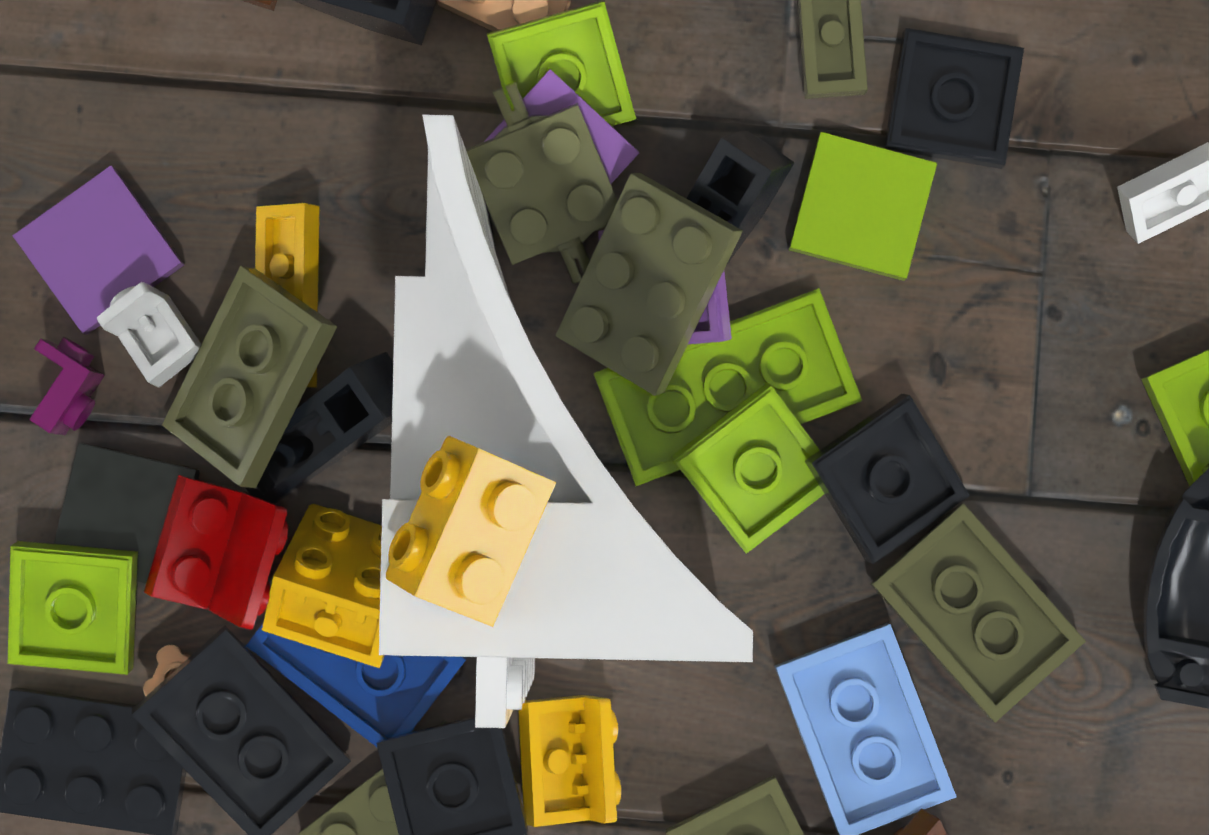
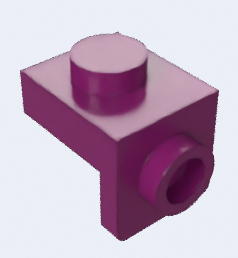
[29,337,105,435]

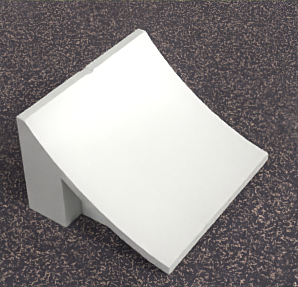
[379,115,753,728]

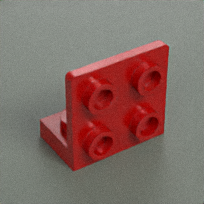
[144,475,288,630]

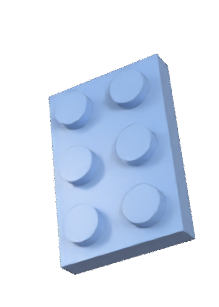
[774,623,956,835]

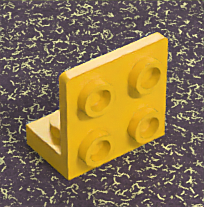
[262,504,385,668]

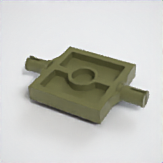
[466,82,618,284]

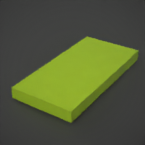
[593,288,862,486]

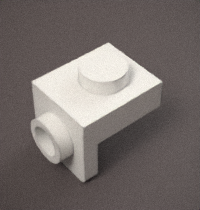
[97,282,202,387]

